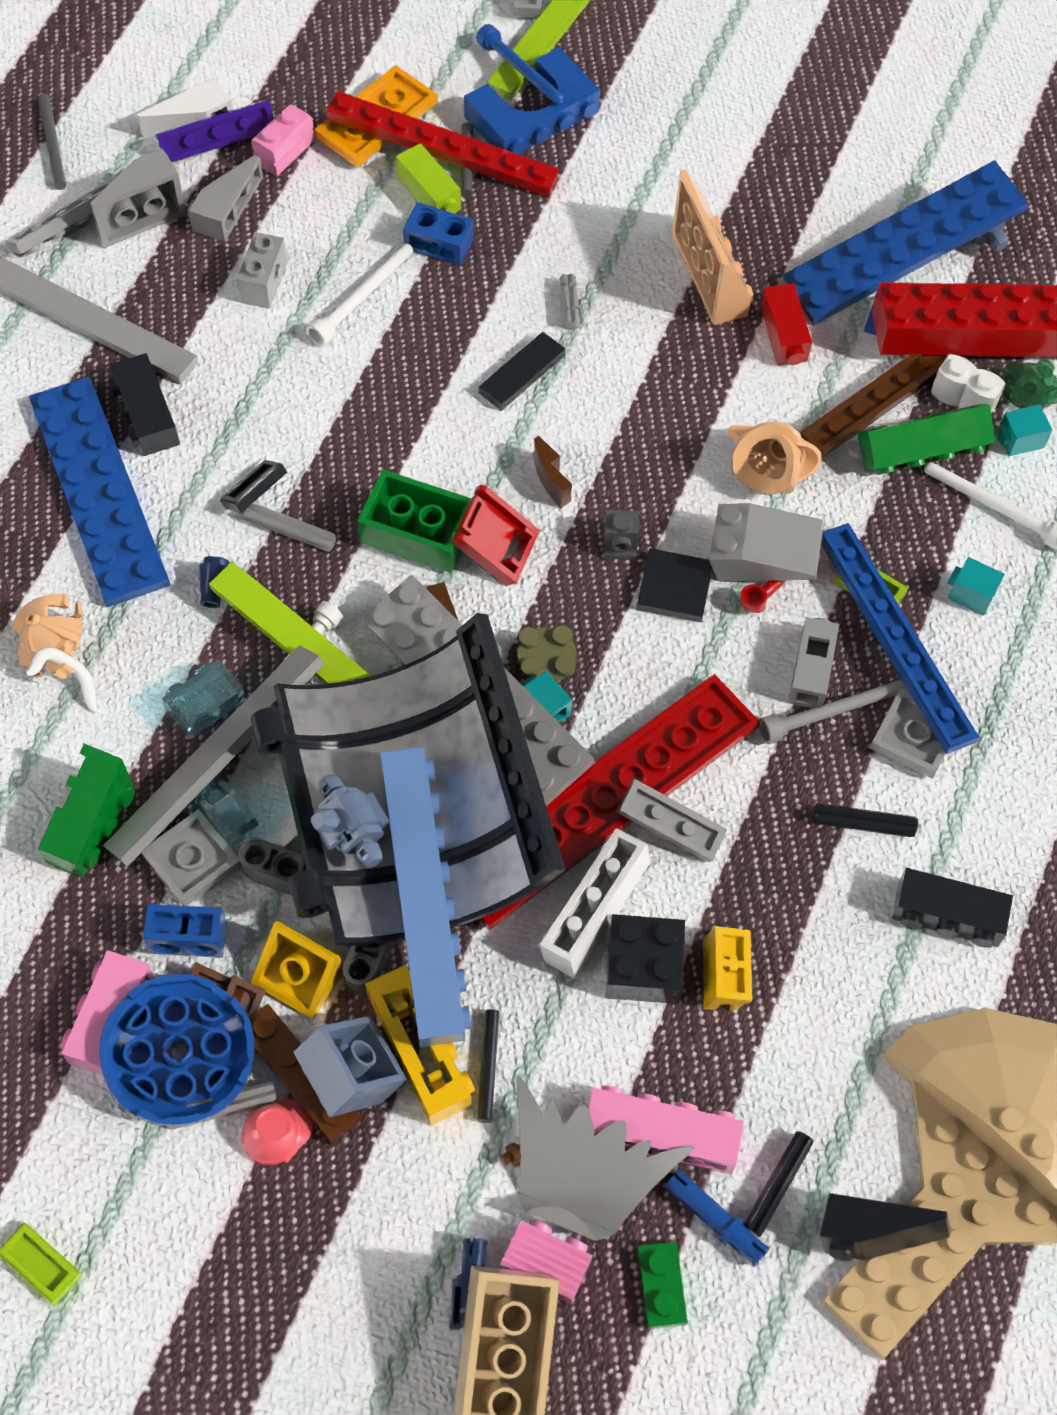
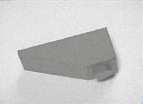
[187,155,263,242]

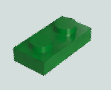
[637,1242,688,1330]

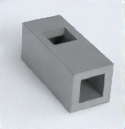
[788,617,839,708]

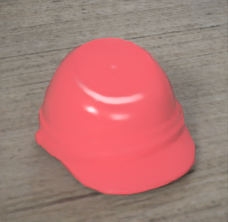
[241,1099,313,1166]

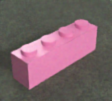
[588,1085,744,1175]

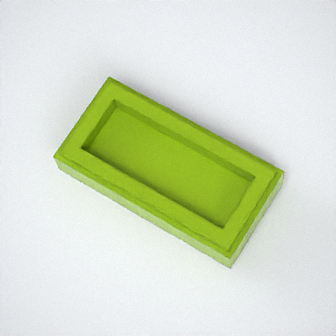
[0,1221,83,1306]

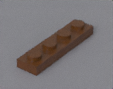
[249,1004,361,1145]

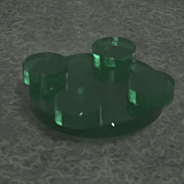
[1003,360,1057,409]

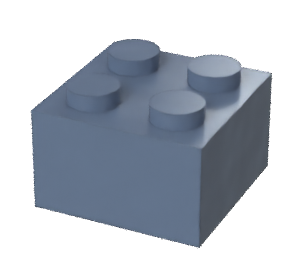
[293,1016,407,1117]

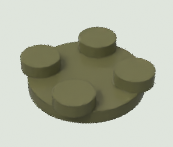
[517,626,577,682]

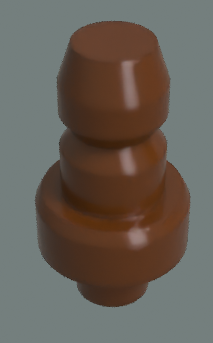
[500,1143,521,1167]

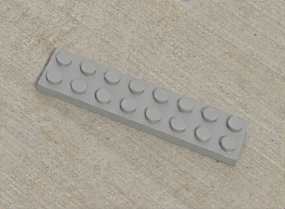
[361,574,595,806]

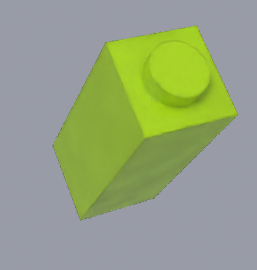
[396,143,461,214]

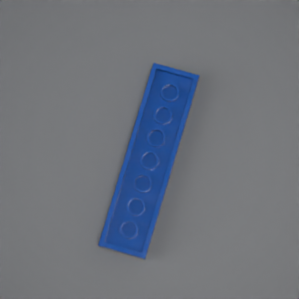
[783,160,1028,325]
[28,376,171,608]

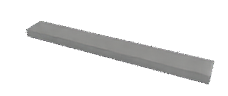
[0,257,198,384]
[103,645,325,866]

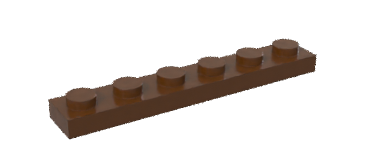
[800,354,959,459]

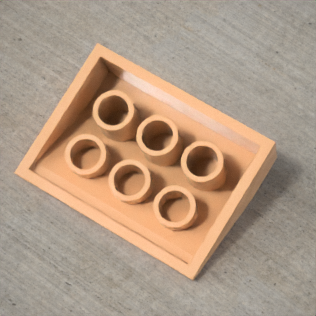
[672,169,754,325]

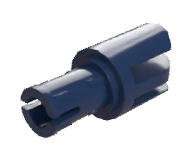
[449,1238,488,1330]

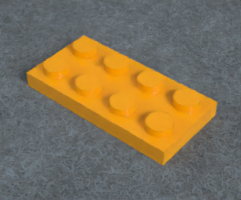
[314,65,438,168]

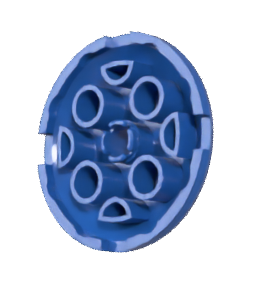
[100,974,255,1126]

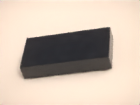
[220,460,288,513]

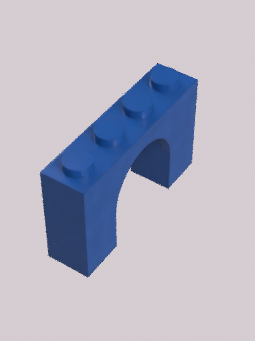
[464,47,600,154]

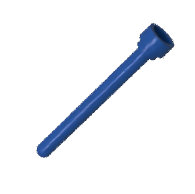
[476,24,564,105]

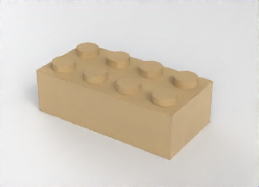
[453,1266,559,1415]

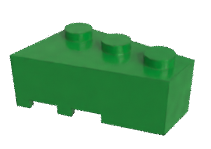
[38,743,134,878]

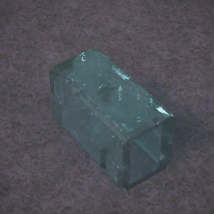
[162,659,246,739]

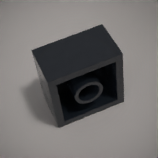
[605,914,685,1004]

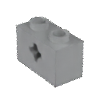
[236,232,287,309]

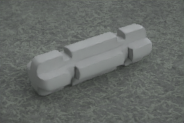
[559,274,580,329]

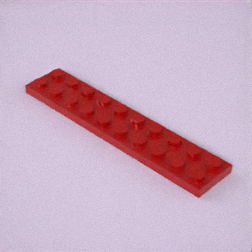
[479,674,760,930]

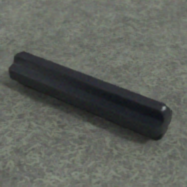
[812,803,918,837]
[743,1131,814,1237]

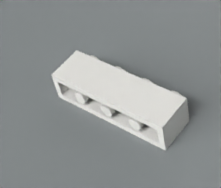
[539,828,650,979]

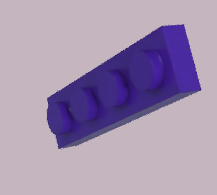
[155,99,274,163]

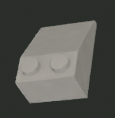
[90,148,187,248]
[709,503,824,581]

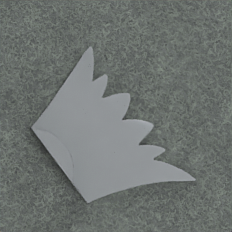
[516,1075,695,1240]

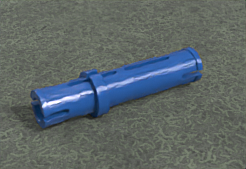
[664,1169,770,1267]

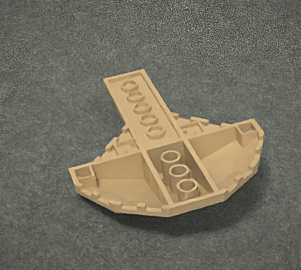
[821,1008,1057,1360]

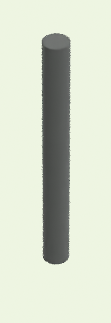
[38,94,67,190]

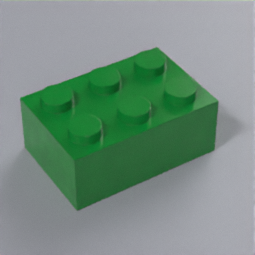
[357,469,471,573]

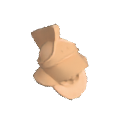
[728,421,821,494]

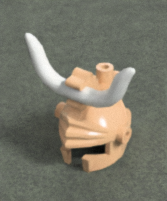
[12,593,97,712]

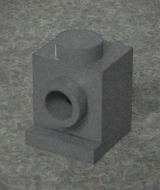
[603,510,639,560]

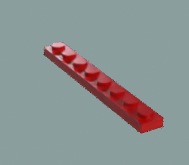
[326,91,559,197]

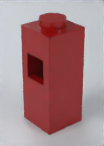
[760,283,812,366]

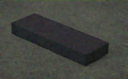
[479,332,566,411]

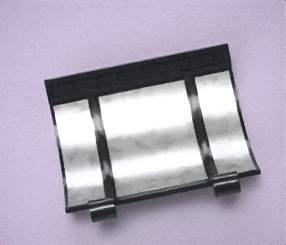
[251,613,565,946]

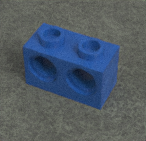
[403,202,474,266]
[143,904,227,958]

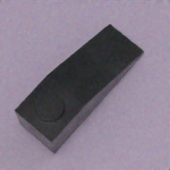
[820,1193,951,1261]

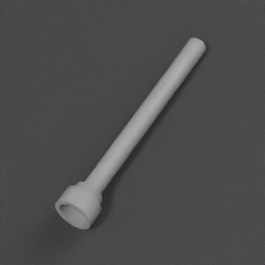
[759,680,908,745]

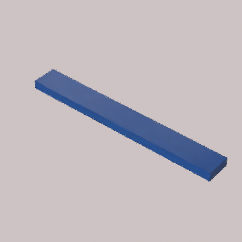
[821,523,979,754]

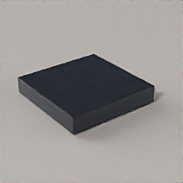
[636,548,713,623]

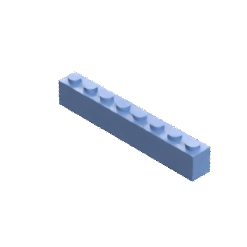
[380,747,472,1047]

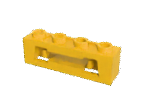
[365,965,475,1125]

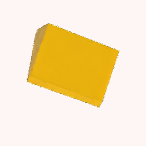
[251,921,343,1019]

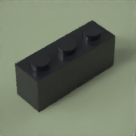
[108,353,180,456]
[891,867,1013,948]

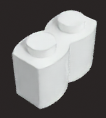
[931,354,1005,413]

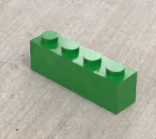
[857,404,996,475]

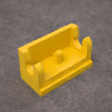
[703,926,752,1011]

